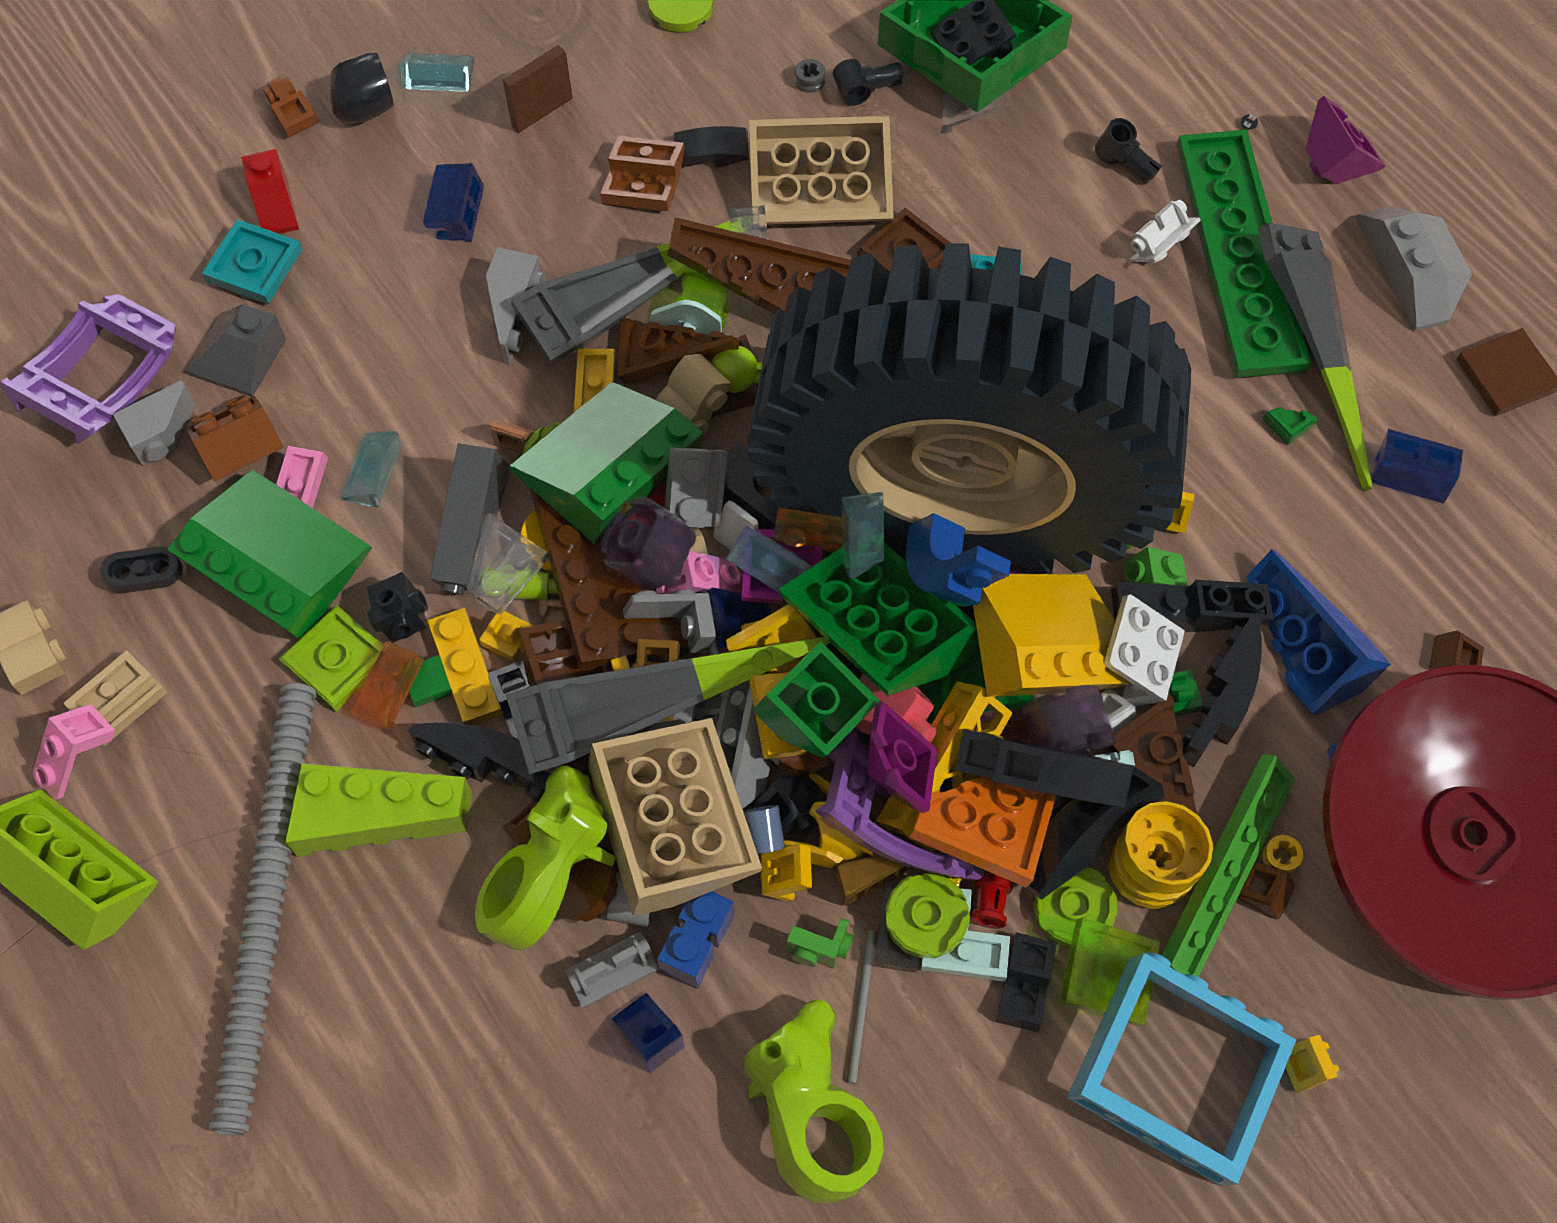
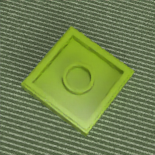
[279,605,393,712]

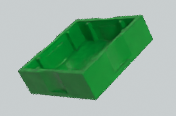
[877,0,1072,112]

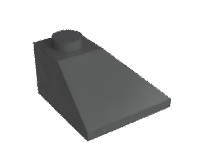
[186,304,286,397]

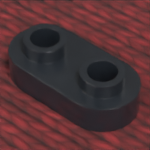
[100,546,183,593]

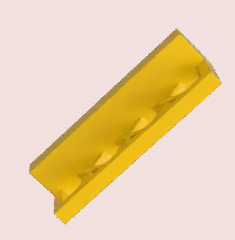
[876,682,1012,852]

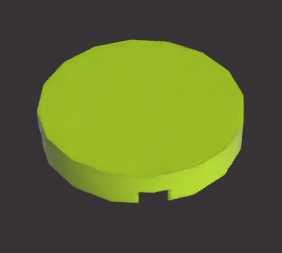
[648,0,714,33]
[1033,867,1117,948]
[885,873,970,958]

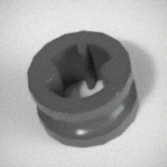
[795,59,825,93]

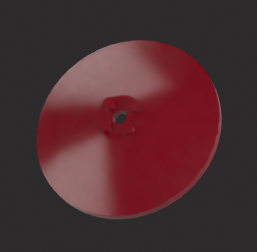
[1323,665,1557,1000]

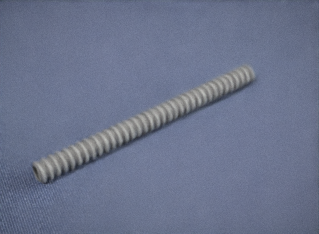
[209,683,317,1135]

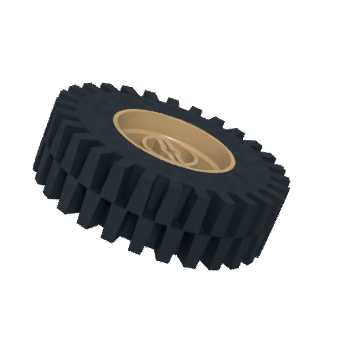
[747,243,1191,574]

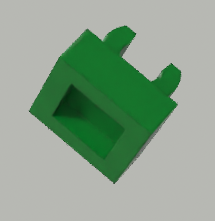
[1157,669,1204,716]

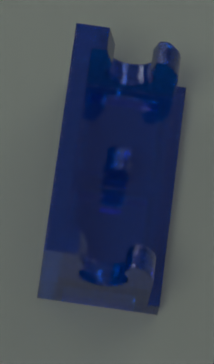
[423,163,484,242]
[1371,429,1463,503]

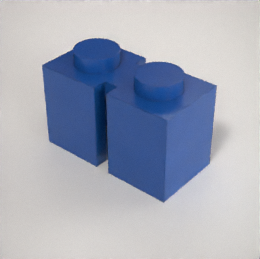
[657,891,734,989]

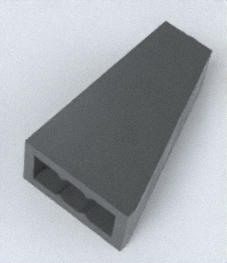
[430,443,510,595]

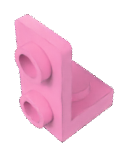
[652,550,742,598]
[32,704,115,800]

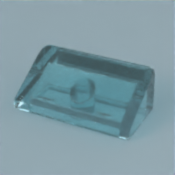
[400,53,474,91]
[341,431,402,508]
[842,492,884,579]
[726,525,814,592]

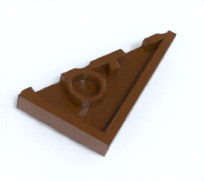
[618,318,739,384]
[1106,695,1197,814]

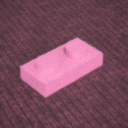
[276,446,328,508]

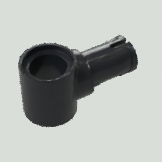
[832,59,903,106]
[1095,118,1162,184]

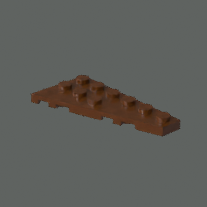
[667,217,851,314]
[529,487,690,669]

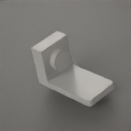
[623,590,716,653]

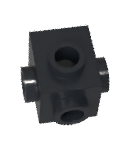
[367,572,428,643]
[754,774,825,836]

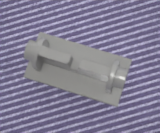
[564,931,659,1008]

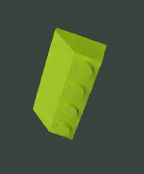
[0,789,158,950]

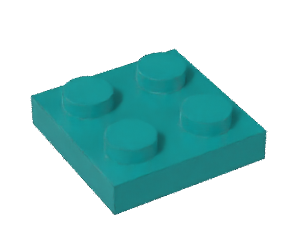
[202,219,303,305]

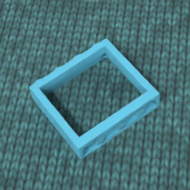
[1066,952,1296,1186]

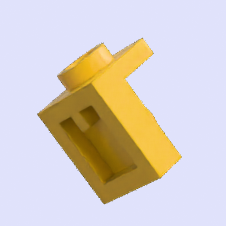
[760,843,812,902]

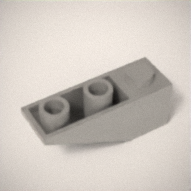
[486,247,545,365]

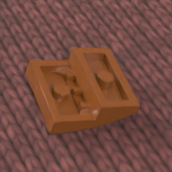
[600,136,685,211]

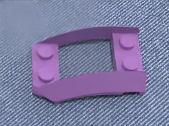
[0,294,176,444]
[815,728,985,880]

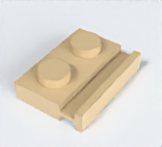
[63,650,168,746]

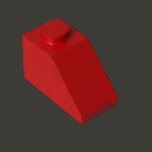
[241,149,299,234]

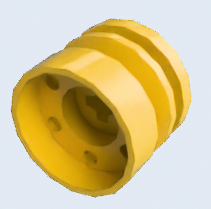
[1108,801,1213,909]

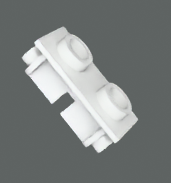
[1130,200,1201,264]

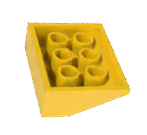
[973,574,1132,697]

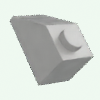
[113,380,195,466]

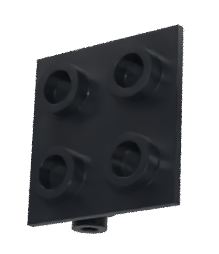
[930,0,1017,66]

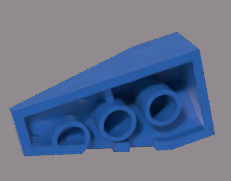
[1246,549,1391,715]

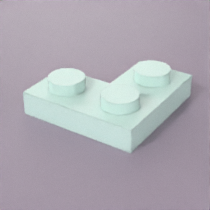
[921,888,1010,982]

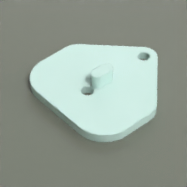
[650,300,722,335]

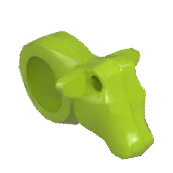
[474,765,616,951]
[744,1000,884,1203]

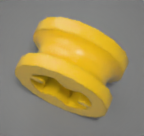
[1261,835,1303,874]

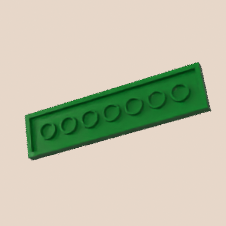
[1177,129,1311,378]

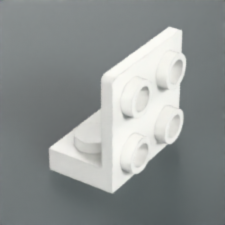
[1104,594,1185,707]

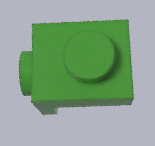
[1123,547,1188,586]
[786,918,854,969]

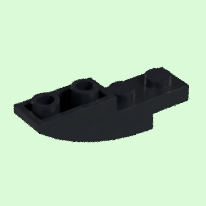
[1111,579,1274,632]
[1182,614,1262,767]
[408,722,551,802]
[956,728,1134,808]
[1025,767,1165,900]

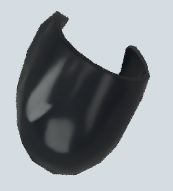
[330,53,394,124]

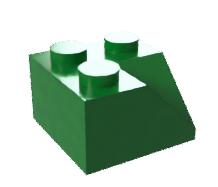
[752,641,880,758]

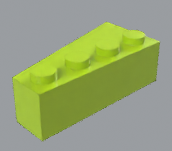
[285,763,472,857]

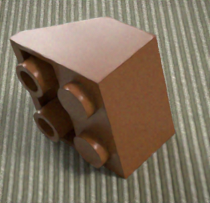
[187,395,284,481]

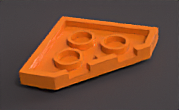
[909,776,1056,888]

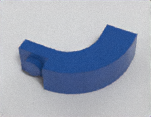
[906,513,1011,607]

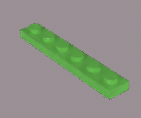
[1161,754,1296,977]

